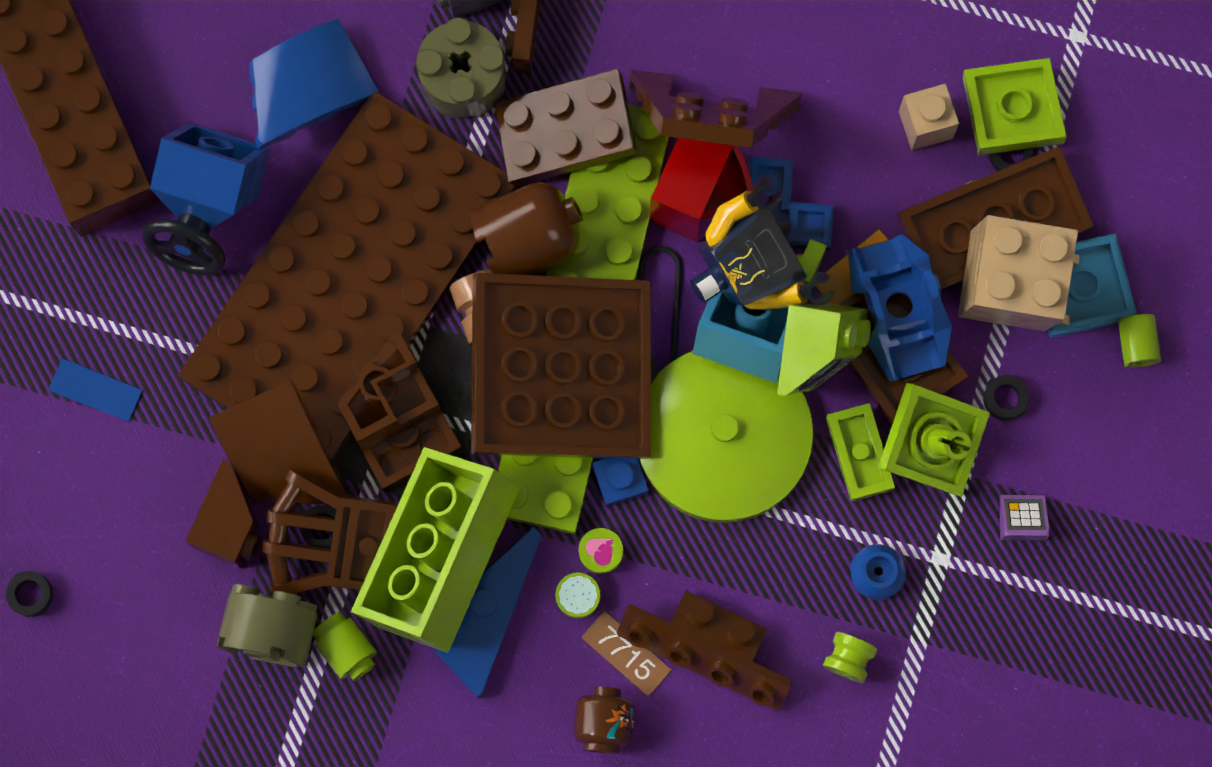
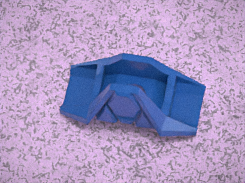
[848,234,952,382]

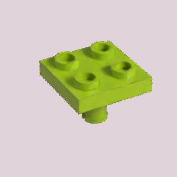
[878,383,990,497]

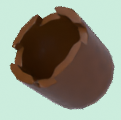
[470,182,583,276]

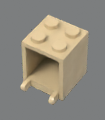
[958,215,1080,332]

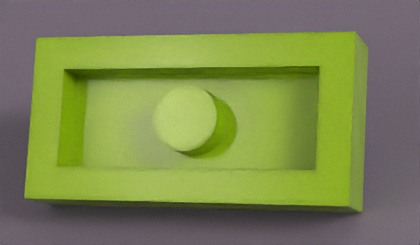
[826,403,895,502]

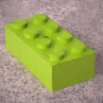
[351,447,520,653]

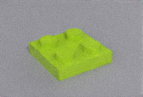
[963,58,1066,156]

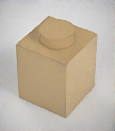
[899,83,959,151]

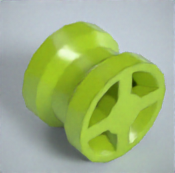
[822,632,878,683]

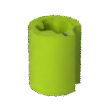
[1118,314,1162,368]

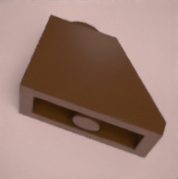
[185,460,261,568]

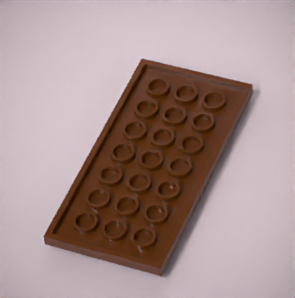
[177,90,517,462]

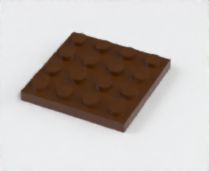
[471,273,651,459]

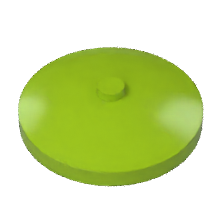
[639,351,813,523]

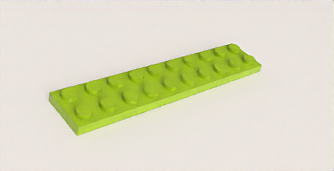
[498,104,669,535]

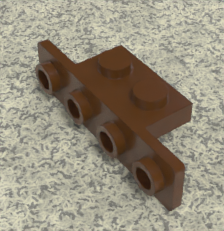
[617,591,793,711]

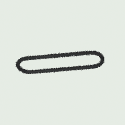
[638,246,682,363]

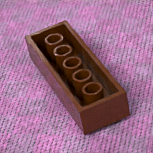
[0,0,160,237]

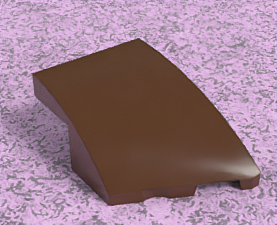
[337,328,463,493]
[209,380,349,504]

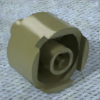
[416,18,506,119]
[216,584,318,668]

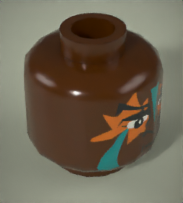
[573,686,635,754]

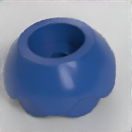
[850,544,906,601]

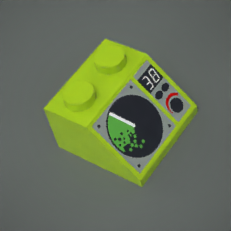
[777,302,871,396]

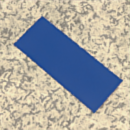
[48,358,142,422]

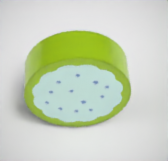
[555,572,601,619]

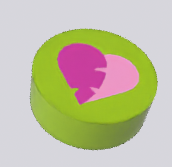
[578,528,623,575]

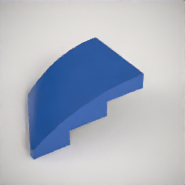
[249,18,379,149]

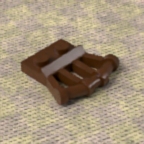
[262,468,397,596]

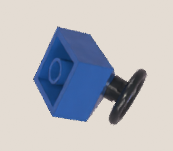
[142,122,271,275]

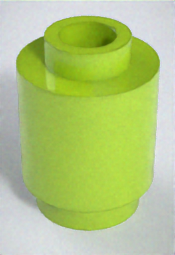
[313,612,377,681]

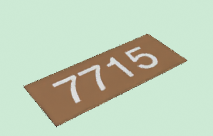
[581,611,672,696]

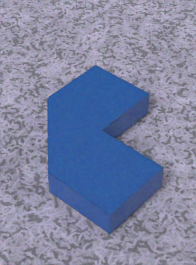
[749,156,834,251]

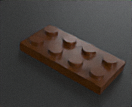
[897,146,1094,290]

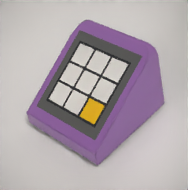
[999,495,1049,540]

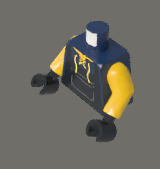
[690,176,835,309]

